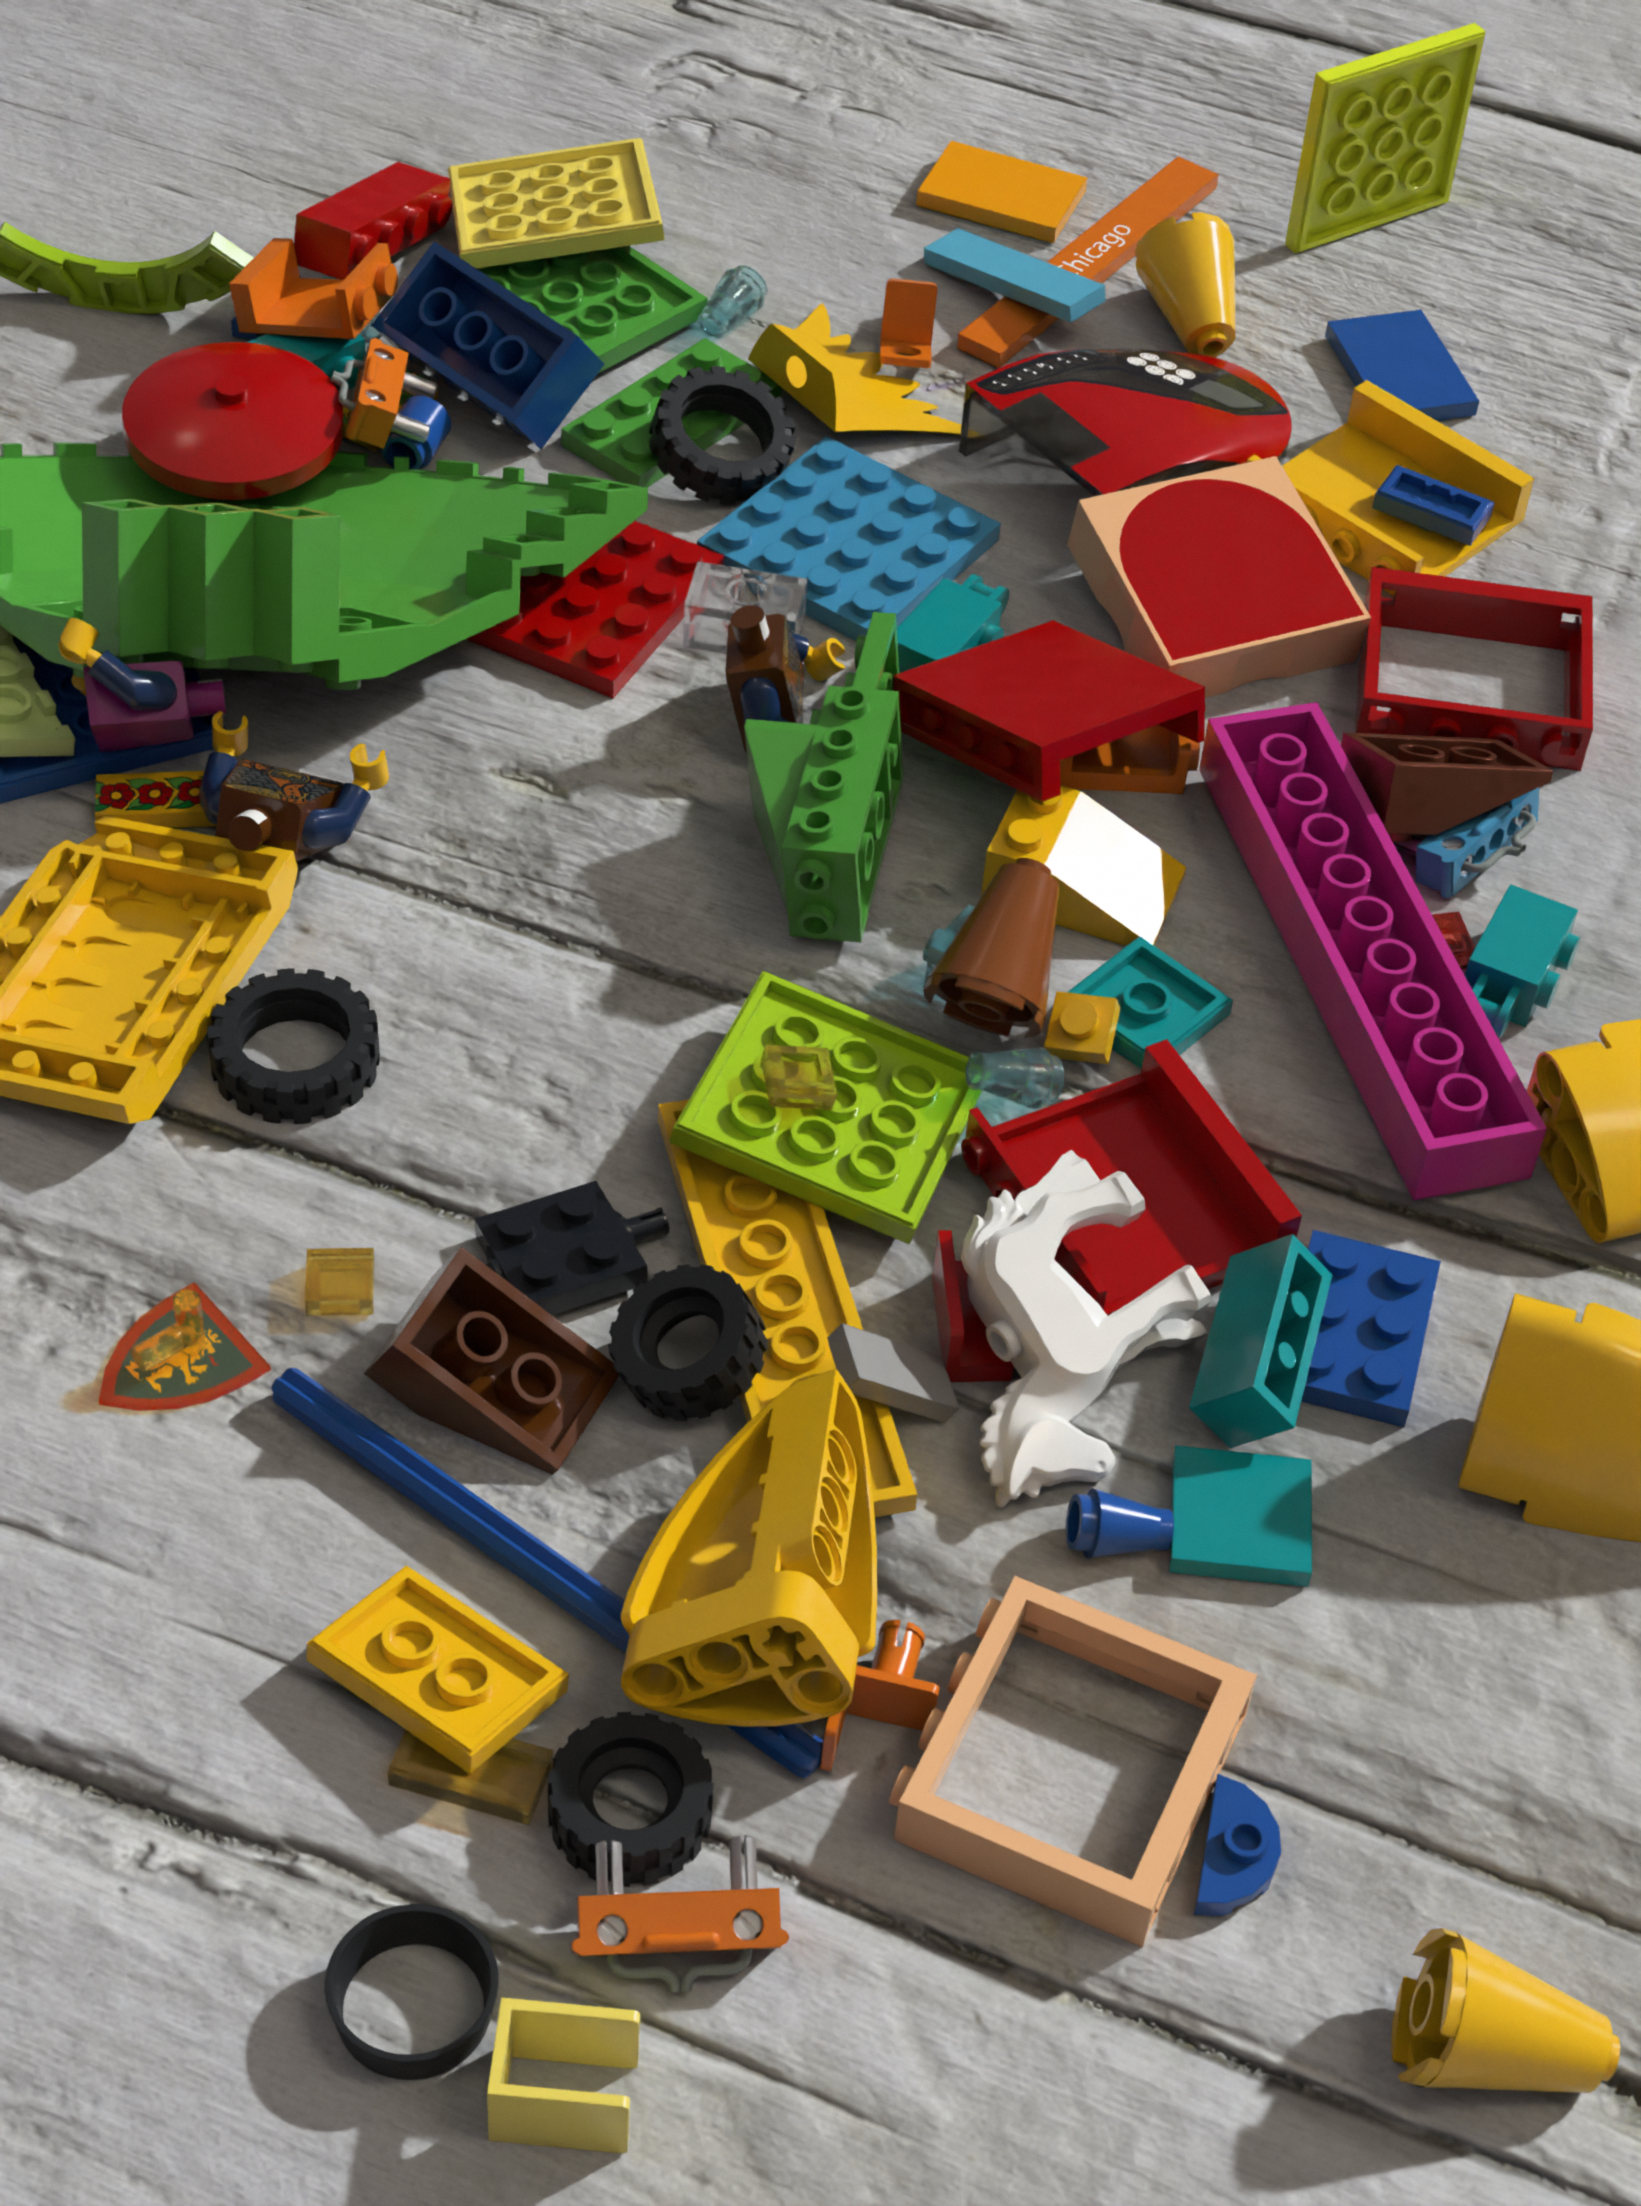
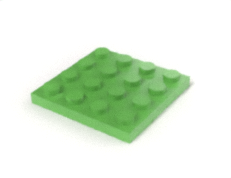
[477,246,708,373]

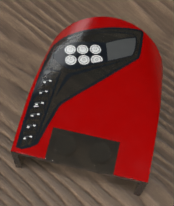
[959,349,1292,496]

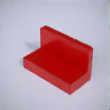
[932,1230,1014,1383]

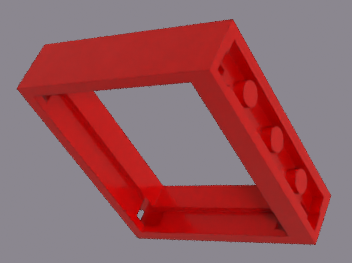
[1355,567,1593,771]

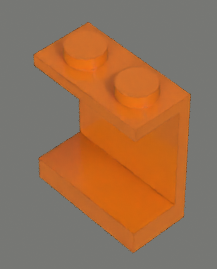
[229,238,398,339]

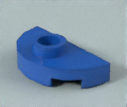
[1194,1774,1281,1916]

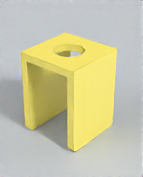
[487,1997,640,2153]

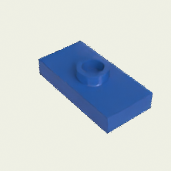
[1372,465,1495,546]

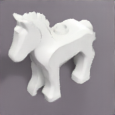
[961,1150,1211,1508]

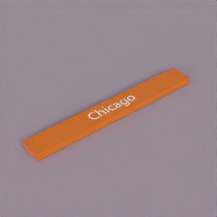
[957,156,1219,368]

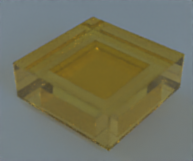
[761,1045,837,1110]
[305,1248,375,1316]

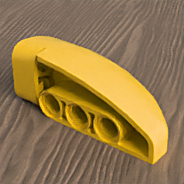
[1457,1293,1641,1542]

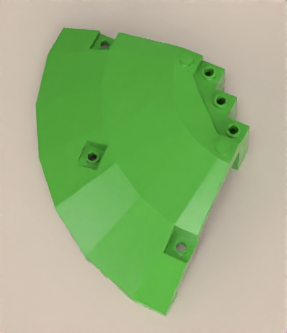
[0,442,648,690]

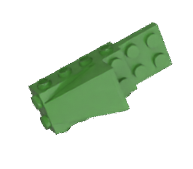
[744,612,904,943]

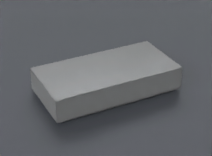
[827,1323,959,1423]

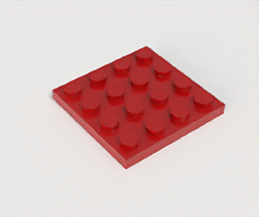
[467,521,724,698]

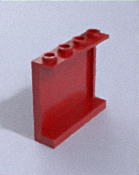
[893,620,1206,802]
[961,1039,1302,1316]

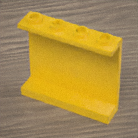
[1247,380,1534,597]

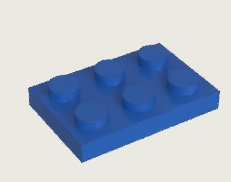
[1301,1230,1441,1427]

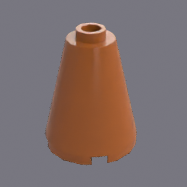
[923,858,1059,1038]

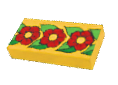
[95,771,217,828]

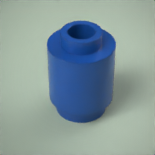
[382,395,451,470]

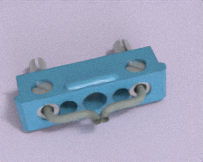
[1392,788,1539,898]

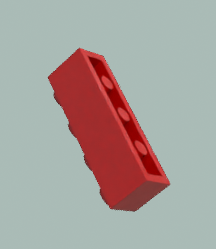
[294,162,452,280]

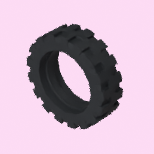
[649,366,796,505]
[207,968,380,1124]

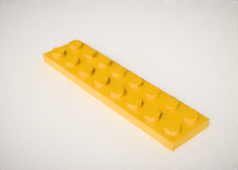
[658,1099,917,1517]

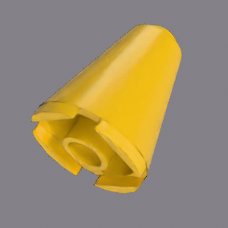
[1135,212,1236,357]
[1391,1928,1620,2093]

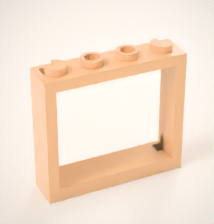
[889,1576,1257,1948]

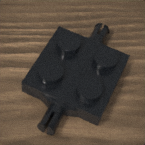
[474,1181,670,1315]

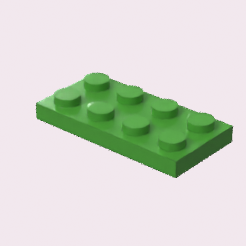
[561,338,782,488]

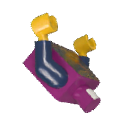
[58,618,227,753]

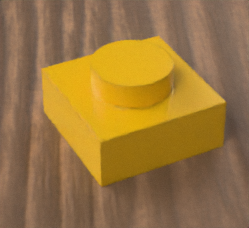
[1044,991,1120,1065]

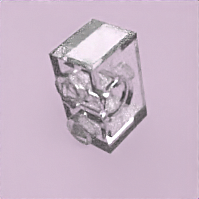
[683,562,808,654]

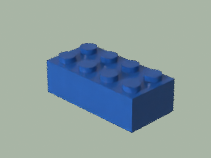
[371,241,605,449]

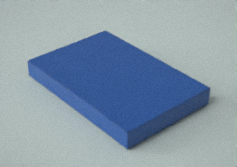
[1325,309,1479,421]

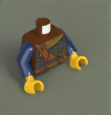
[725,605,845,752]
[199,711,389,861]

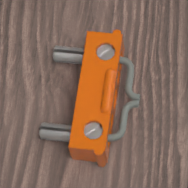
[331,338,437,449]
[570,1835,789,1992]

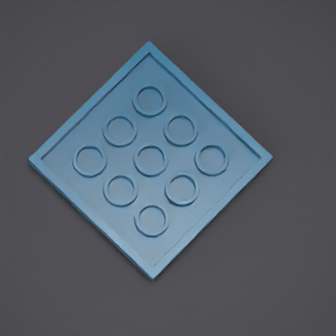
[697,436,1001,641]

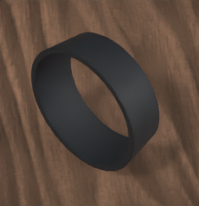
[325,1904,499,2080]

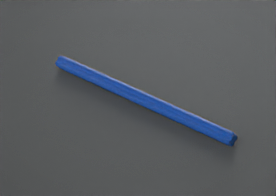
[271,1368,824,1778]

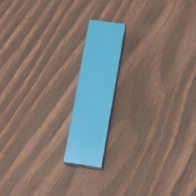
[923,228,1106,323]

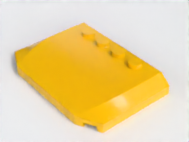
[0,816,298,1124]

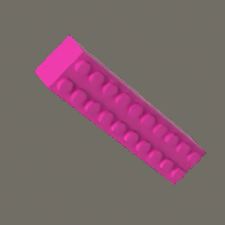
[1199,702,1547,1200]

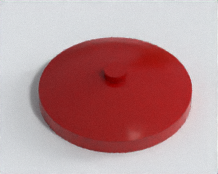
[122,342,344,500]

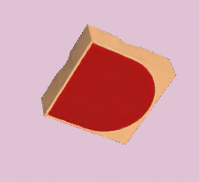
[1067,456,1371,698]

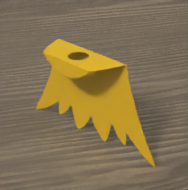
[748,303,986,436]

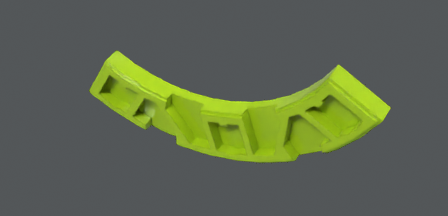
[0,222,253,314]

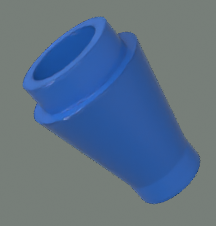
[1066,1488,1174,1558]

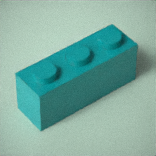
[1189,1234,1332,1448]

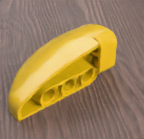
[1527,1019,1641,1243]
[621,1368,877,1727]

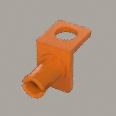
[879,278,938,368]
[820,1620,940,1771]

